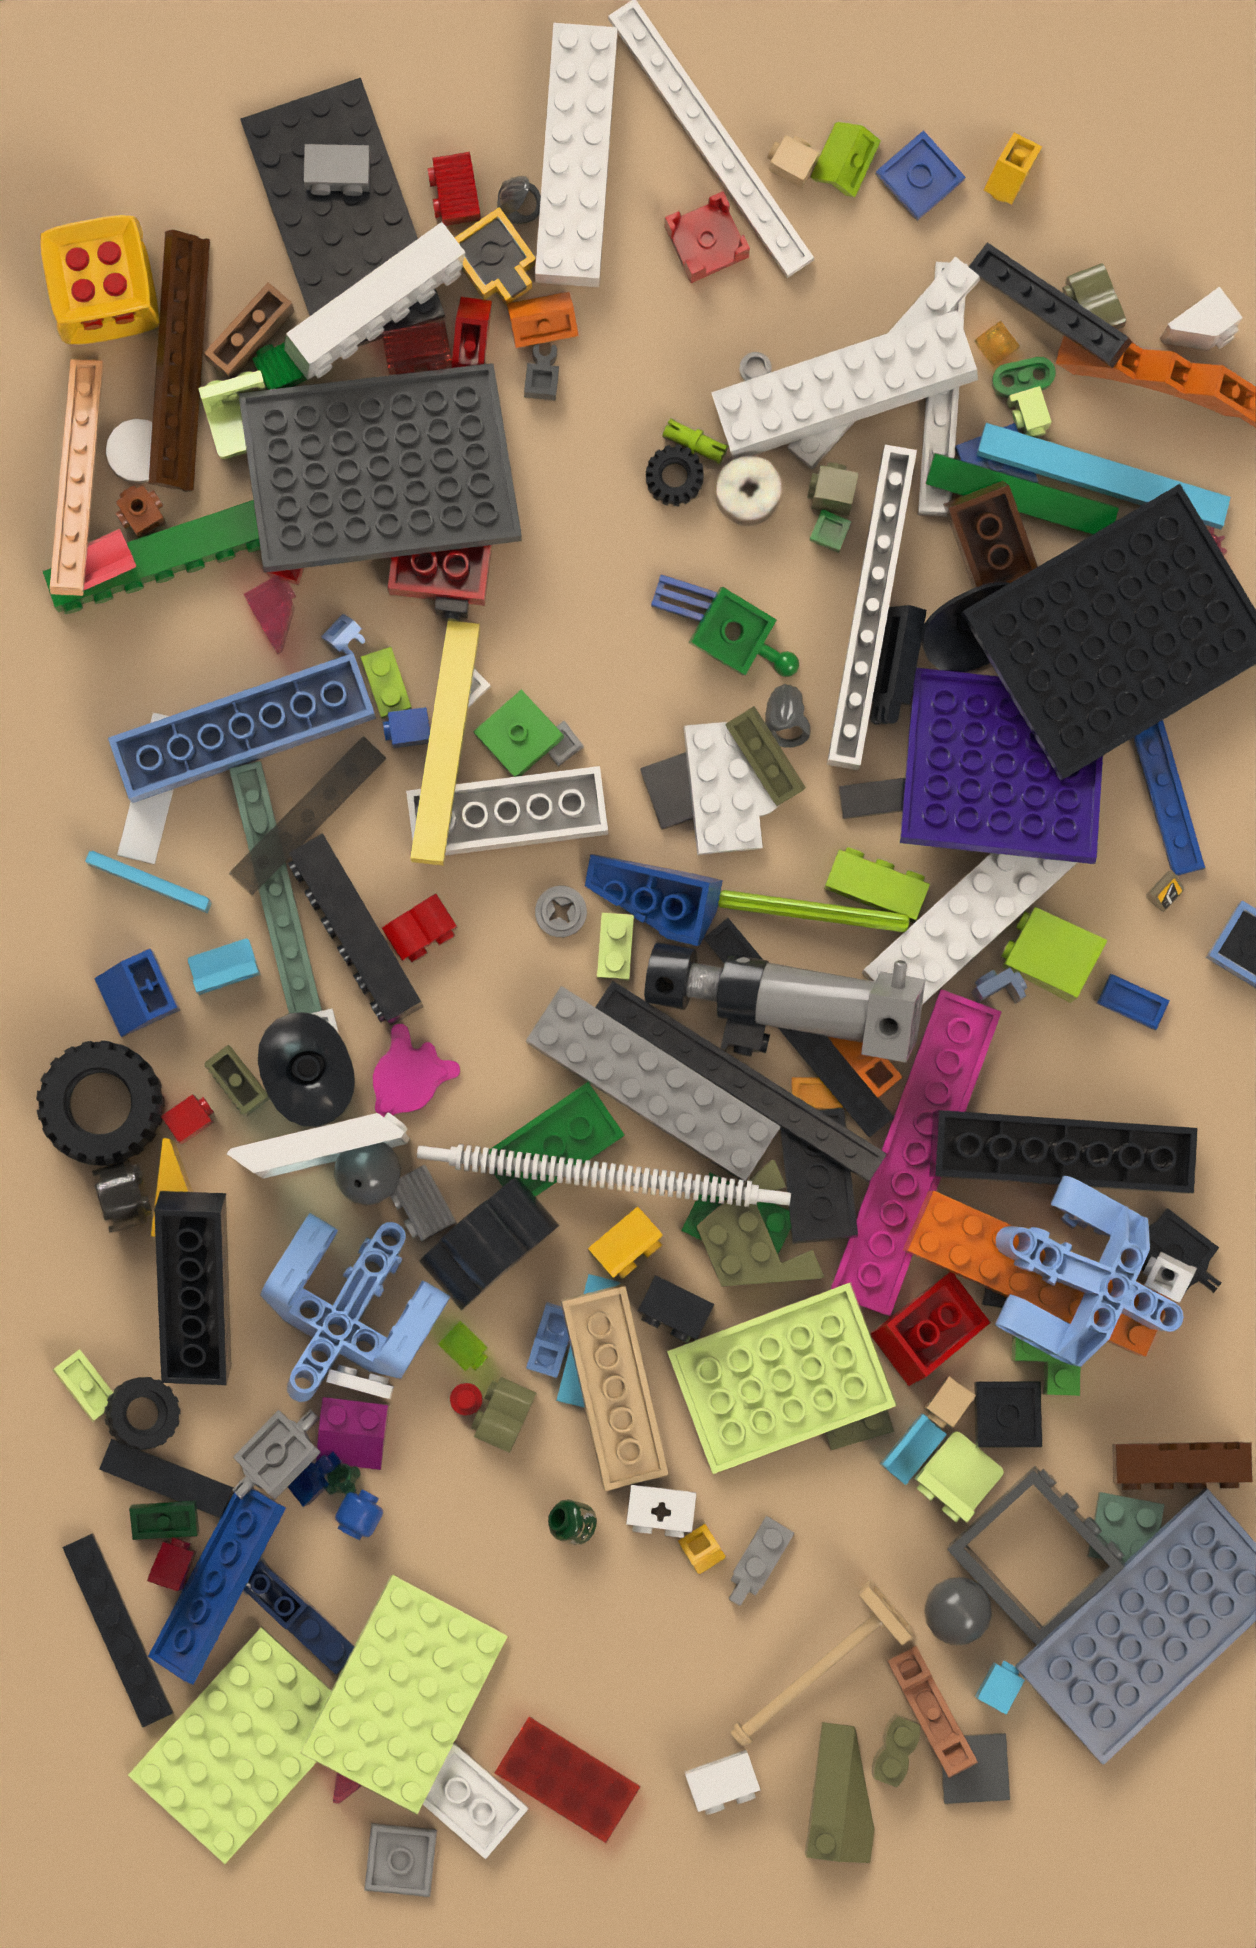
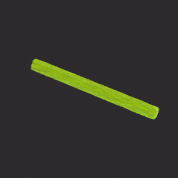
[718,890,910,932]

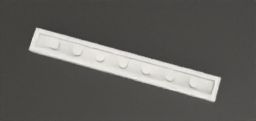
[918,262,968,517]

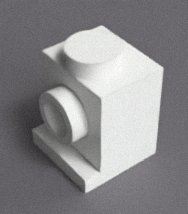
[1143,1252,1197,1303]

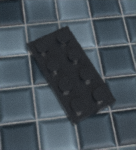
[780,1108,858,1244]

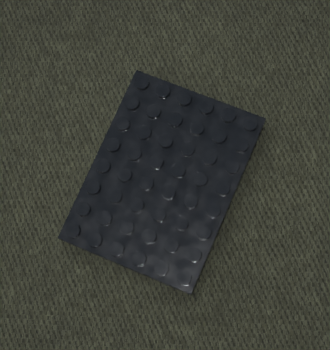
[961,484,1256,780]

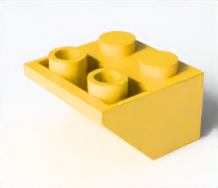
[588,1206,663,1279]

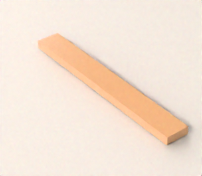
[50,359,104,596]

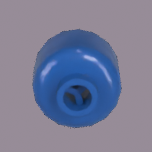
[335,1489,383,1540]

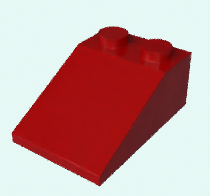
[870,1272,991,1386]

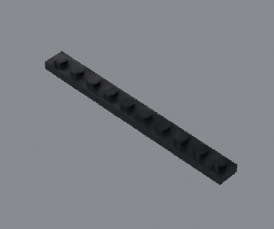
[595,981,887,1183]

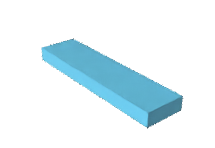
[85,851,212,914]

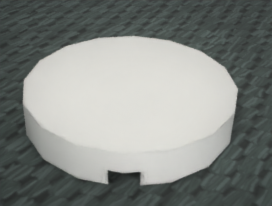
[106,418,152,484]

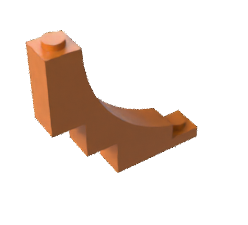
[1055,335,1256,428]

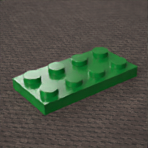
[489,1082,625,1197]

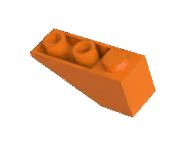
[827,1036,903,1098]

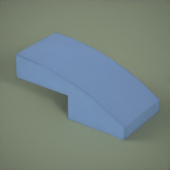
[526,1302,569,1378]

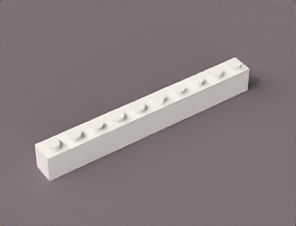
[827,445,917,770]

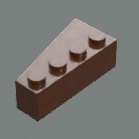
[1112,1442,1253,1490]

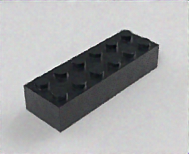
[287,833,424,1026]
[154,1191,232,1385]

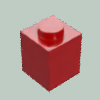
[161,1094,214,1144]

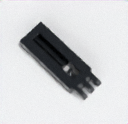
[870,605,927,725]

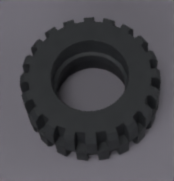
[36,1040,165,1166]

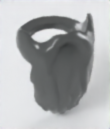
[497,176,541,224]
[765,683,811,748]

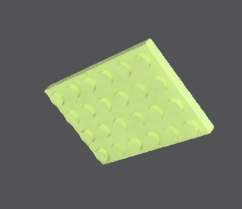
[667,1282,897,1474]
[300,1575,508,1814]
[128,1627,332,1864]

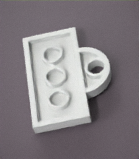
[683,722,779,855]

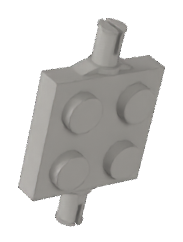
[232,1409,321,1500]

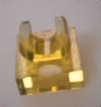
[974,321,1020,367]

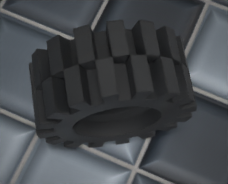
[646,445,704,506]

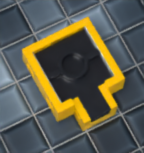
[455,207,536,306]

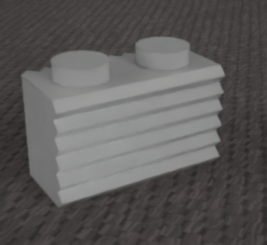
[390,1165,457,1241]

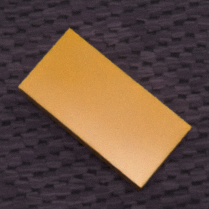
[791,1077,846,1110]

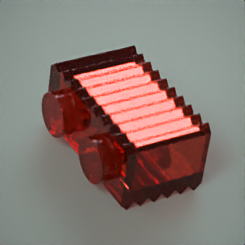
[382,321,452,375]

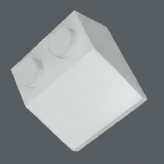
[1160,287,1243,350]

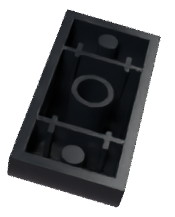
[419,1177,560,1311]

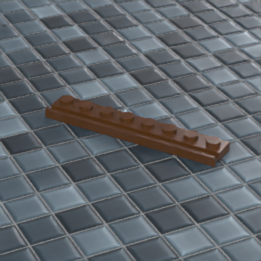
[148,229,210,492]

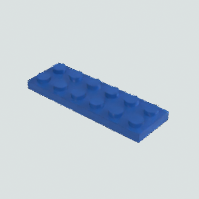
[148,1488,286,1685]

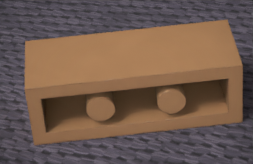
[204,282,295,379]

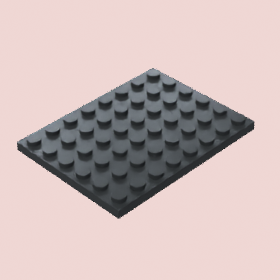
[238,363,522,573]

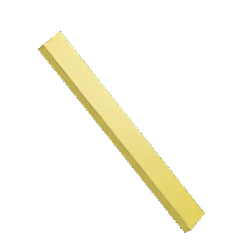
[410,620,480,866]

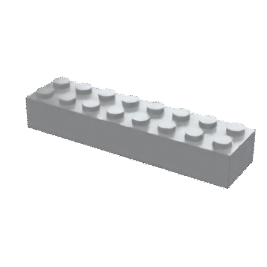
[526,986,781,1183]

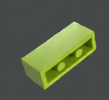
[824,847,930,923]

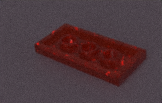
[494,1716,641,1843]

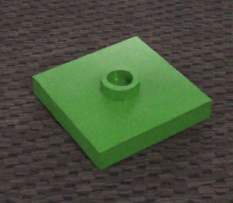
[473,689,565,777]

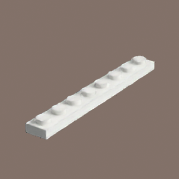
[788,257,980,470]

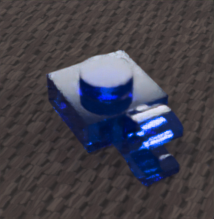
[288,1451,342,1507]

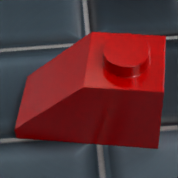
[451,296,492,368]

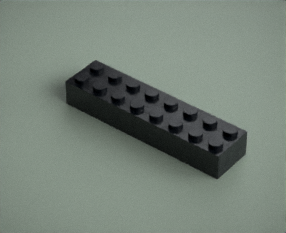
[929,1110,1198,1194]

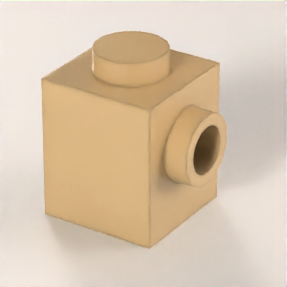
[767,135,819,188]

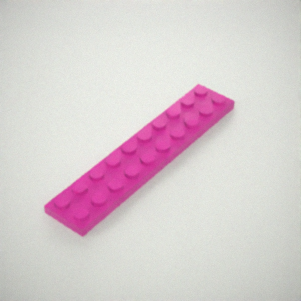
[830,989,1002,1317]

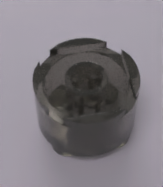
[716,456,781,526]
[91,1160,152,1234]

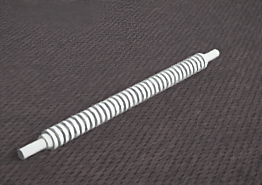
[417,1144,791,1207]

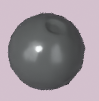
[334,1142,401,1205]
[924,1577,992,1645]

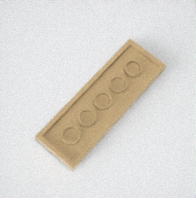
[560,1284,669,1491]

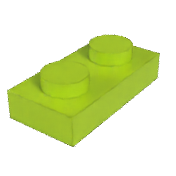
[361,647,412,719]

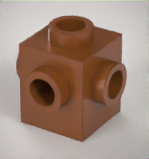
[115,485,166,539]

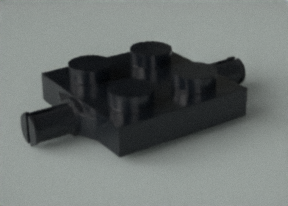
[1141,1208,1222,1293]

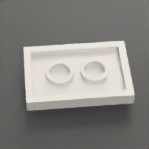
[423,1743,529,1859]

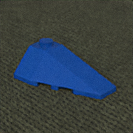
[585,854,723,946]

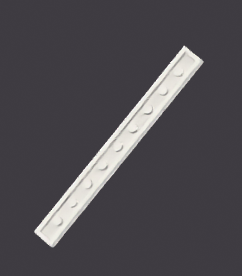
[608,0,814,278]

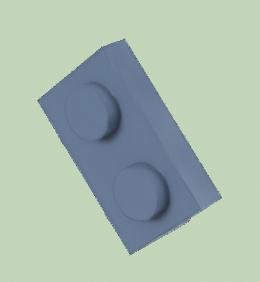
[971,968,1028,1004]

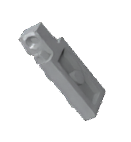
[729,1516,794,1606]

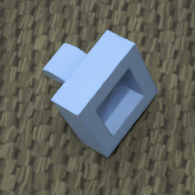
[321,614,365,655]

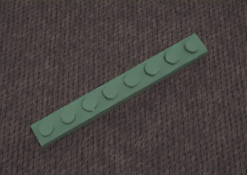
[229,761,322,1013]

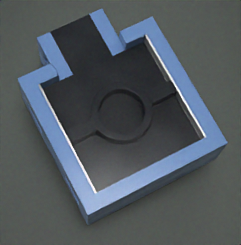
[1206,901,1256,988]

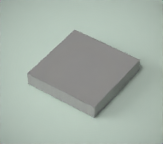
[364,1823,437,1897]

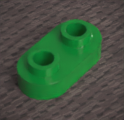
[992,357,1056,398]

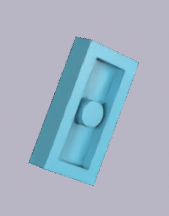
[188,938,261,995]
[880,1414,947,1485]

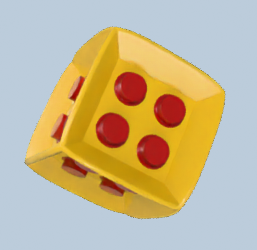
[40,215,159,344]

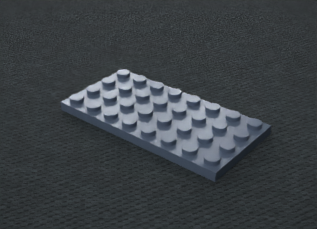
[1014,1488,1256,1765]

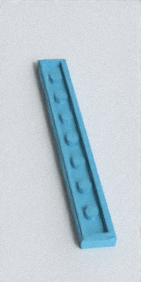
[977,423,1231,530]

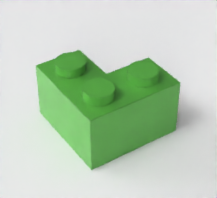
[1012,1335,1081,1396]

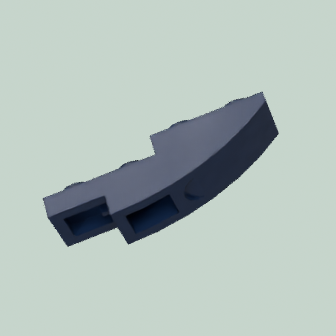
[243,1561,354,1675]

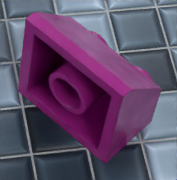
[316,1397,390,1470]

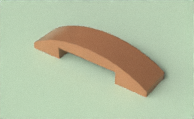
[888,1646,978,1778]

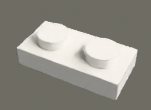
[326,1365,394,1399]

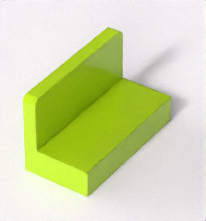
[811,122,881,197]

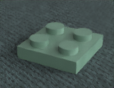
[1087,1492,1165,1562]

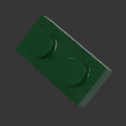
[129,1501,199,1540]

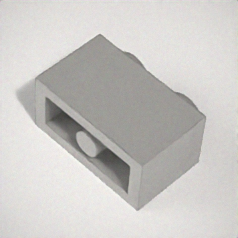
[304,144,371,196]

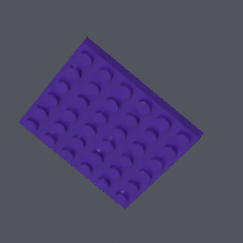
[900,668,1103,864]

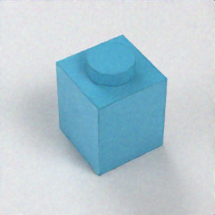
[975,1661,1025,1715]

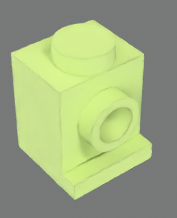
[1007,386,1052,438]

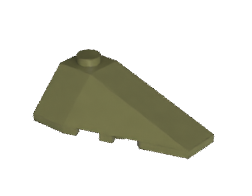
[805,1722,874,1863]

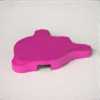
[373,1024,461,1117]

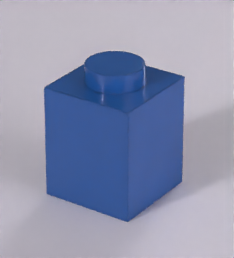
[383,707,430,748]

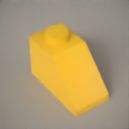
[983,132,1042,205]

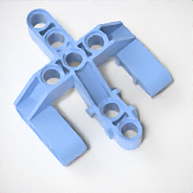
[995,1176,1184,1367]
[260,1213,450,1402]

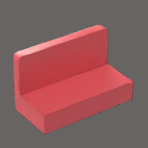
[84,529,136,590]

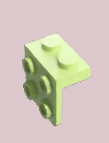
[198,371,266,459]
[914,1431,1004,1522]

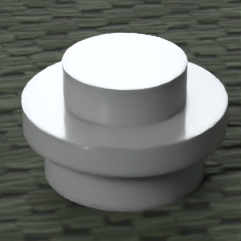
[739,352,772,381]

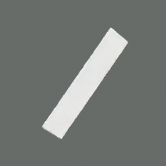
[117,713,174,864]

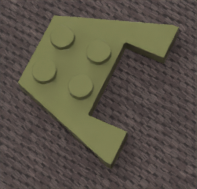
[696,1160,824,1287]

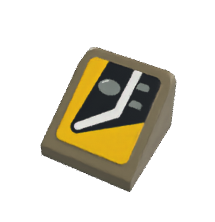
[1146,870,1184,912]

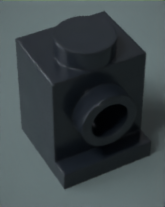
[720,1020,770,1057]

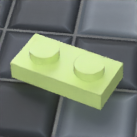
[597,913,634,980]
[53,1349,113,1422]

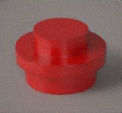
[450,1383,483,1416]

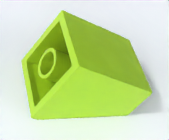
[1001,907,1108,1003]

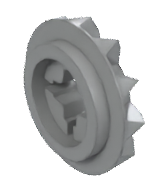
[535,886,587,938]

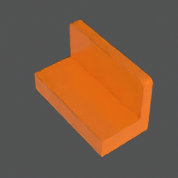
[507,292,579,348]

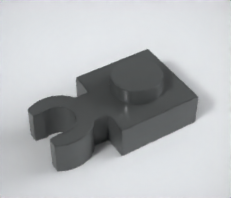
[524,344,559,401]

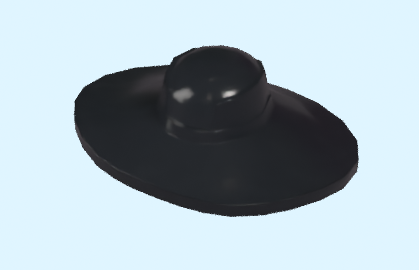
[921,582,1010,672]
[257,1012,355,1126]

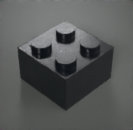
[637,1275,714,1343]

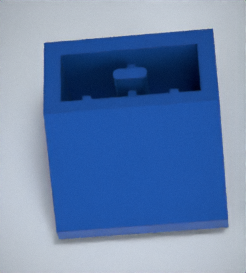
[94,948,180,1037]

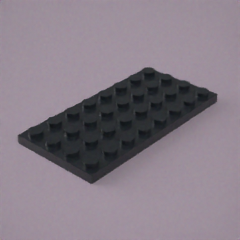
[240,77,445,347]

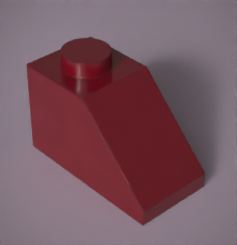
[147,1537,197,1591]

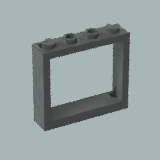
[947,1466,1125,1645]

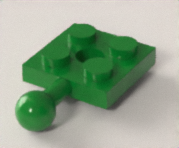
[688,587,799,677]

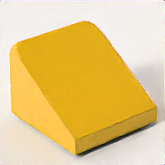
[678,1524,726,1574]

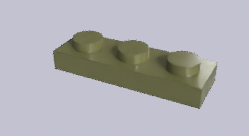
[725,706,806,806]

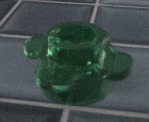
[325,1463,361,1496]

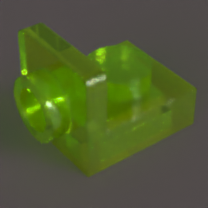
[438,1321,488,1371]

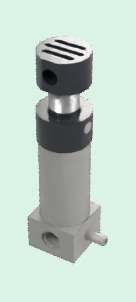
[644,942,926,1063]

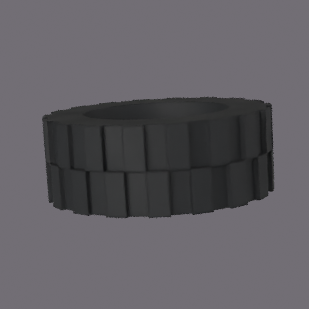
[104,1377,181,1450]

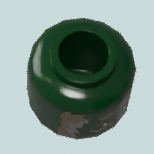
[548,1499,597,1545]

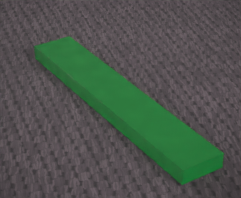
[925,452,1119,534]

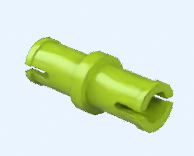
[662,418,729,465]

